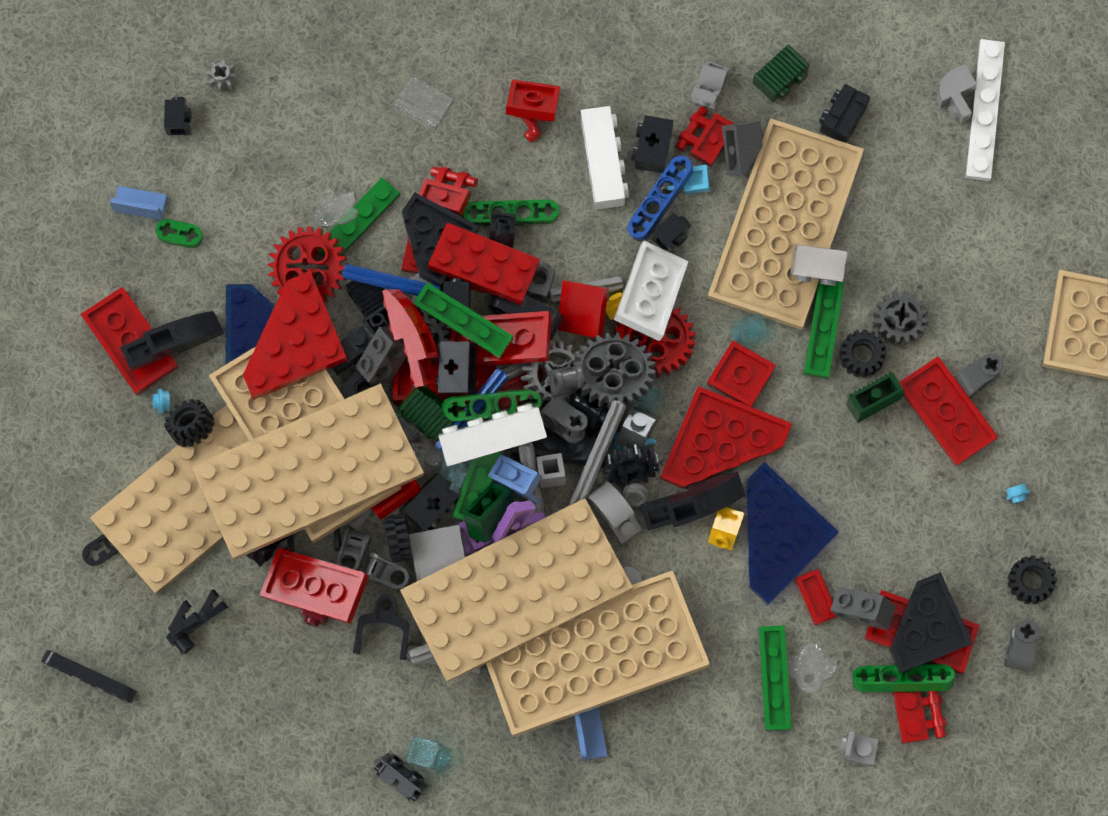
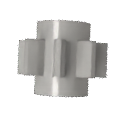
[206,60,238,92]

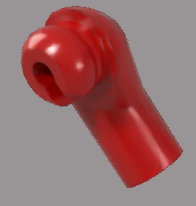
[521,117,542,143]

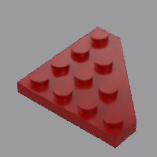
[243,271,348,400]
[660,386,792,489]

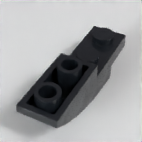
[331,305,390,376]
[120,311,224,372]
[640,472,745,531]

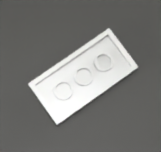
[614,241,689,341]

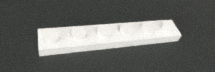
[965,39,1005,181]

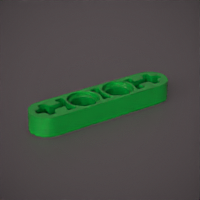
[463,199,559,226]
[442,389,542,421]
[852,664,955,692]

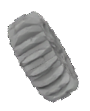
[520,341,582,406]

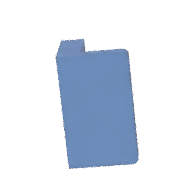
[110,186,168,220]
[488,454,542,505]
[574,707,607,761]

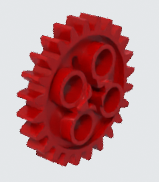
[267,226,348,304]
[614,307,696,378]

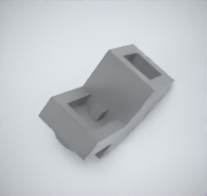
[691,61,730,109]
[937,64,977,125]
[536,453,566,489]
[587,482,642,544]

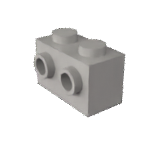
[790,244,847,286]

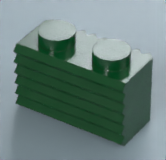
[752,44,809,102]
[846,372,905,423]
[398,387,456,442]
[462,482,515,543]

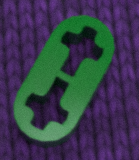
[155,219,203,248]

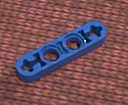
[627,156,693,241]

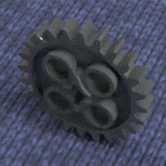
[573,332,656,409]

